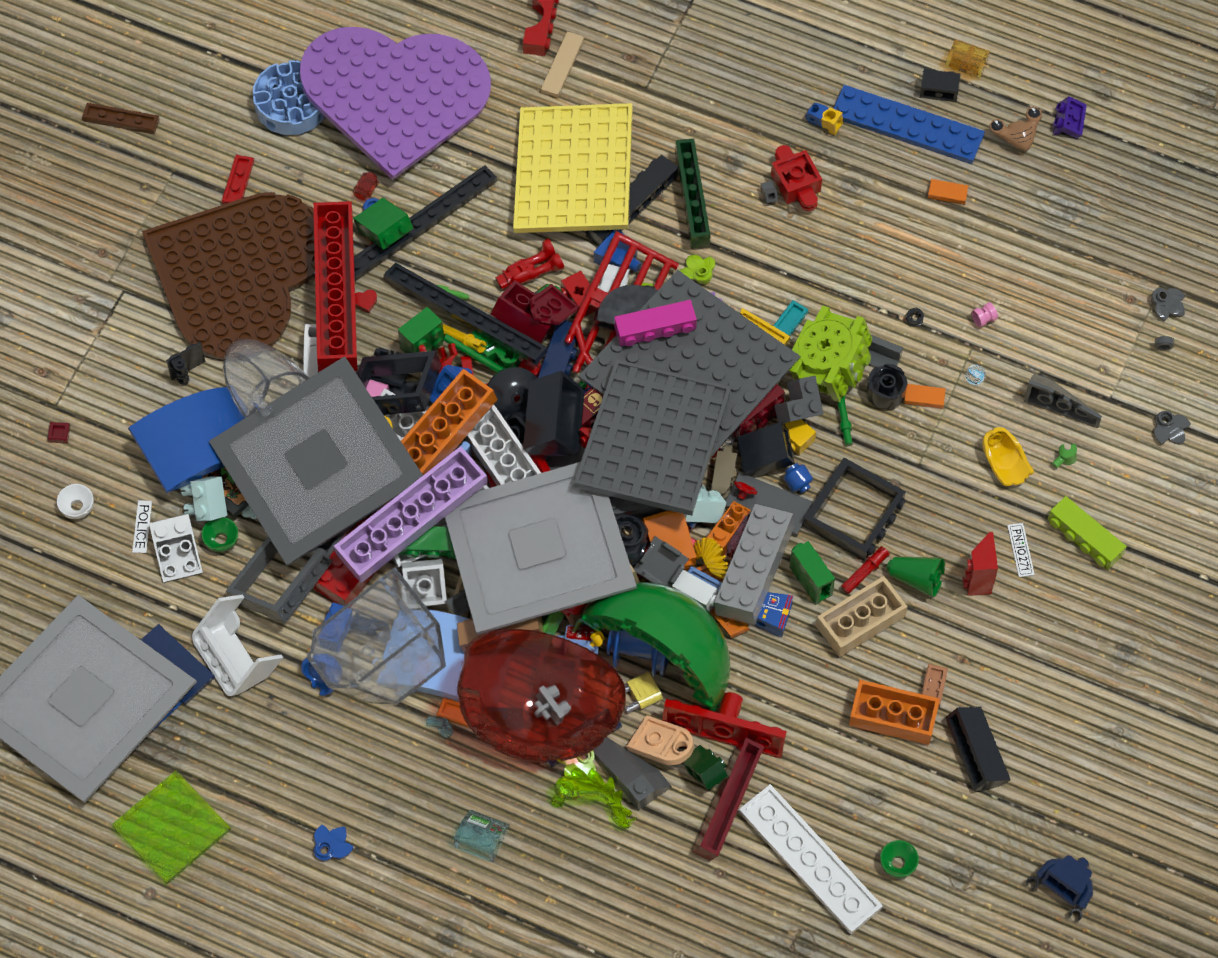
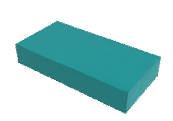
[773,300,809,337]

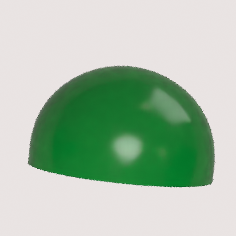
[573,582,731,711]

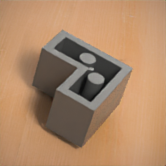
[774,376,824,423]

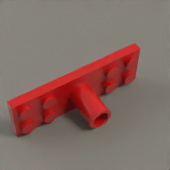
[662,692,787,759]

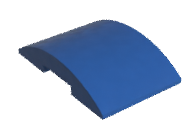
[128,387,249,493]

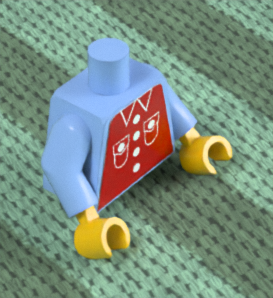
[553,623,604,660]

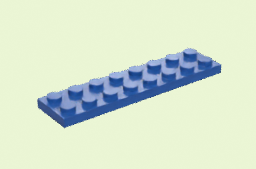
[833,85,985,164]

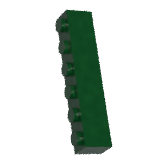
[675,138,711,249]

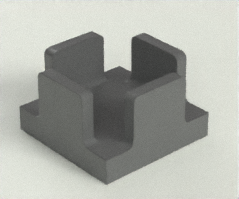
[633,536,689,587]

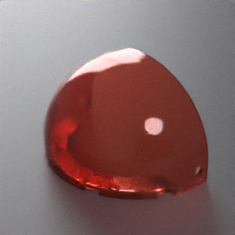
[457,629,626,763]

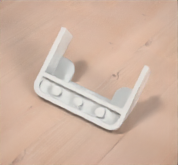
[192,595,283,696]

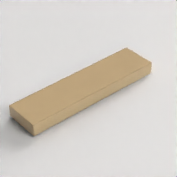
[541,31,584,98]

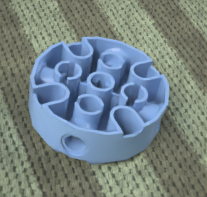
[253,61,325,135]

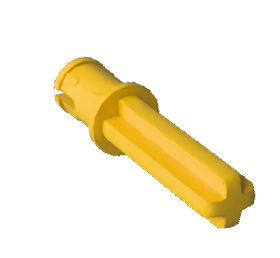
[443,324,486,353]

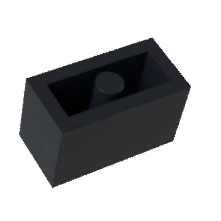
[919,69,961,102]

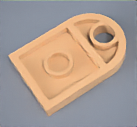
[627,715,694,765]

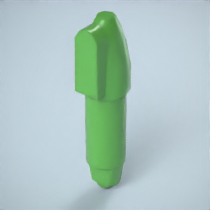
[437,285,469,300]

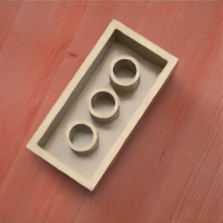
[816,576,908,657]

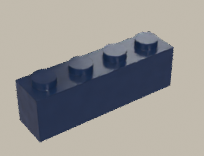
[538,321,584,378]

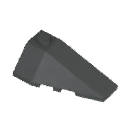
[1024,374,1102,428]
[589,736,672,811]

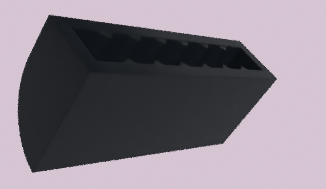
[945,707,1011,791]

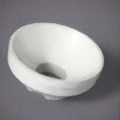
[57,484,94,519]

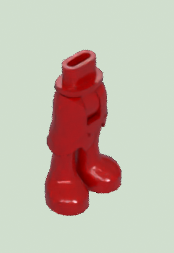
[495,239,565,290]

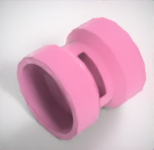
[971,302,998,327]

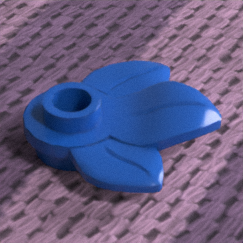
[314,825,353,861]

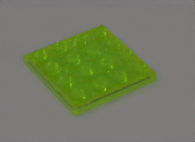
[112,770,231,884]

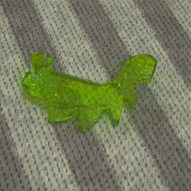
[551,768,637,829]

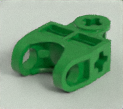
[471,330,520,368]

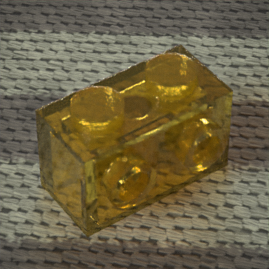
[946,39,990,78]

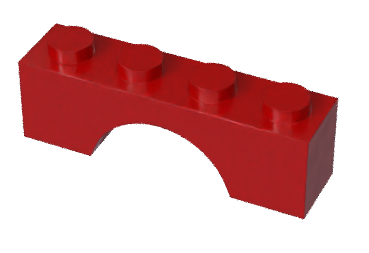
[523,0,560,57]

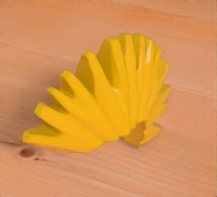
[694,537,729,579]

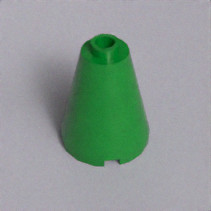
[887,556,945,597]

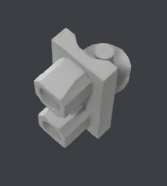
[534,685,571,725]

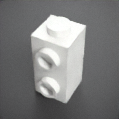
[672,570,718,611]

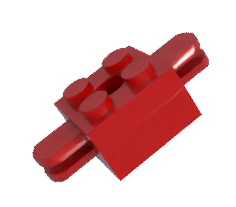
[771,145,822,211]

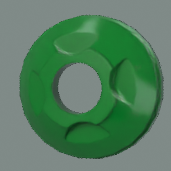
[202,517,238,552]
[880,840,919,878]

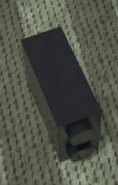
[737,422,795,478]

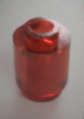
[353,172,379,201]

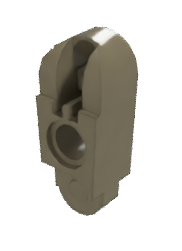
[711,445,737,500]

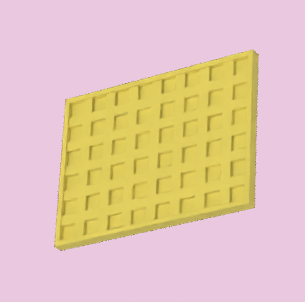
[513,103,633,233]

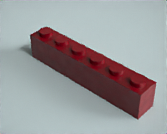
[692,737,764,861]

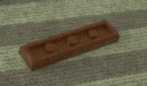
[82,102,160,135]

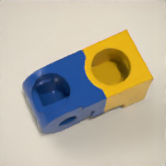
[805,103,843,135]

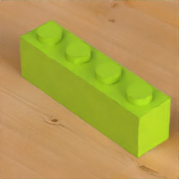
[1047,496,1127,570]

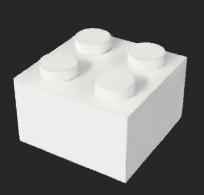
[402,559,446,608]

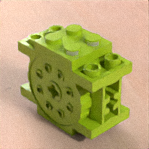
[789,305,872,402]

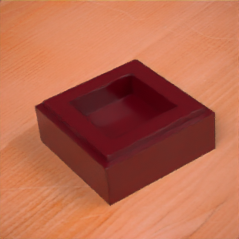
[47,422,71,444]

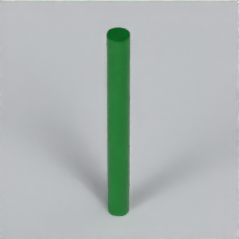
[443,333,505,373]

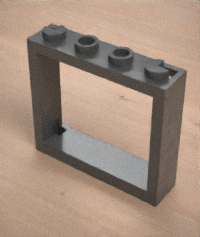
[226,536,333,623]

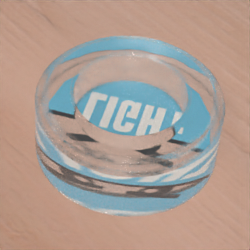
[965,365,986,385]

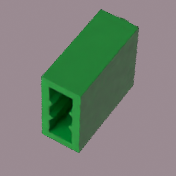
[353,198,414,250]
[790,541,835,605]

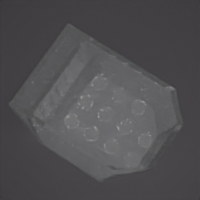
[306,567,446,705]

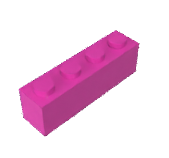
[614,300,697,346]

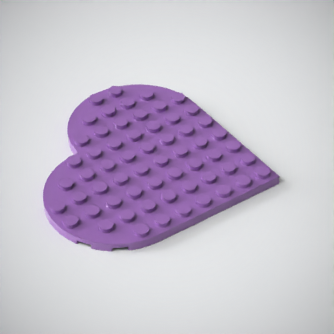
[300,27,491,180]

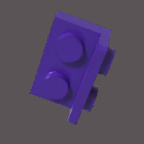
[1053,96,1087,139]

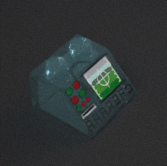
[454,810,509,862]

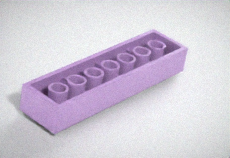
[334,446,487,583]

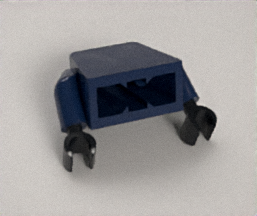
[1026,855,1093,923]

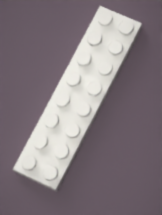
[739,784,883,934]

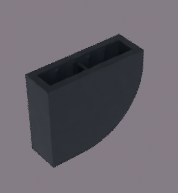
[592,285,658,331]

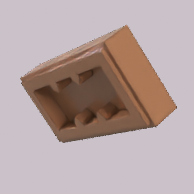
[922,664,948,708]

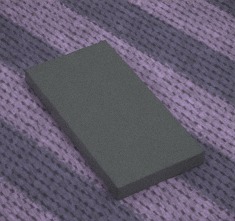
[725,472,813,537]

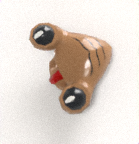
[989,106,1042,151]

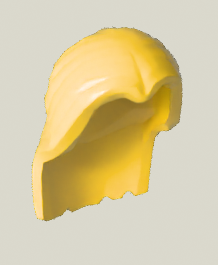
[982,427,1034,486]

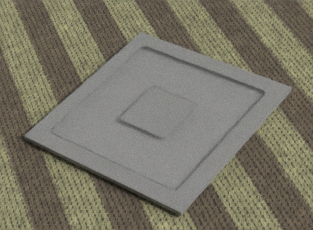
[445,462,637,635]
[0,595,197,803]

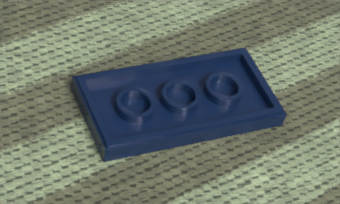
[141,624,215,705]

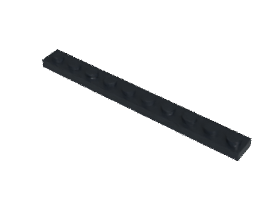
[354,165,497,281]
[383,262,548,365]

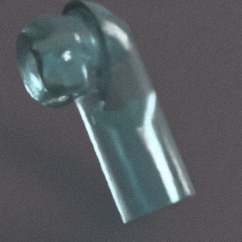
[426,716,453,738]

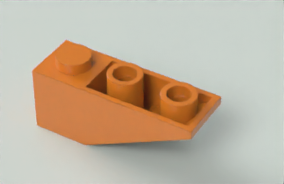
[706,501,751,556]

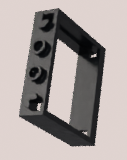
[357,350,442,415]
[802,458,907,561]

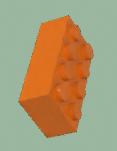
[849,679,940,745]

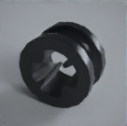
[906,308,924,327]

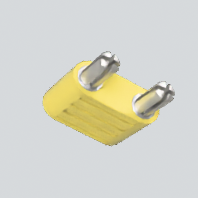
[615,671,663,713]

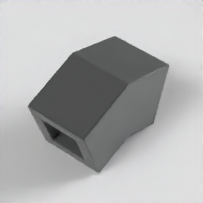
[760,181,778,203]

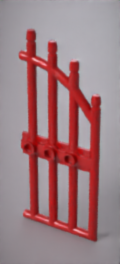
[564,231,679,389]

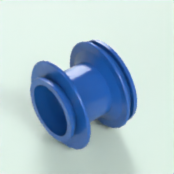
[607,629,669,676]

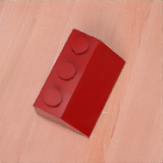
[962,532,998,596]

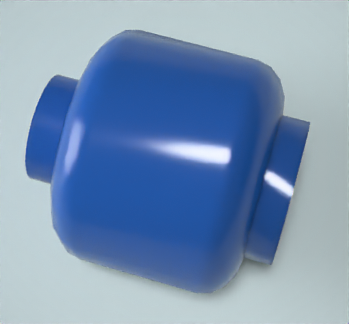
[784,463,813,494]

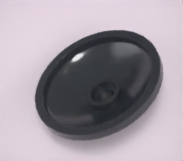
[487,367,538,418]

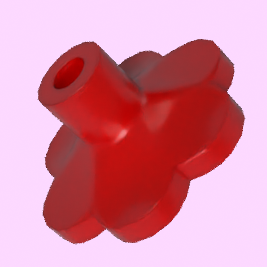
[734,481,758,499]

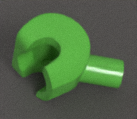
[1052,444,1077,468]

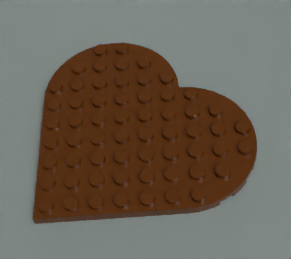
[142,192,315,360]

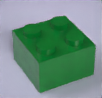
[398,307,444,353]

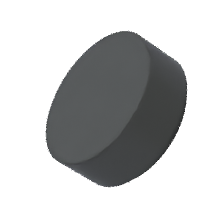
[1155,336,1174,350]

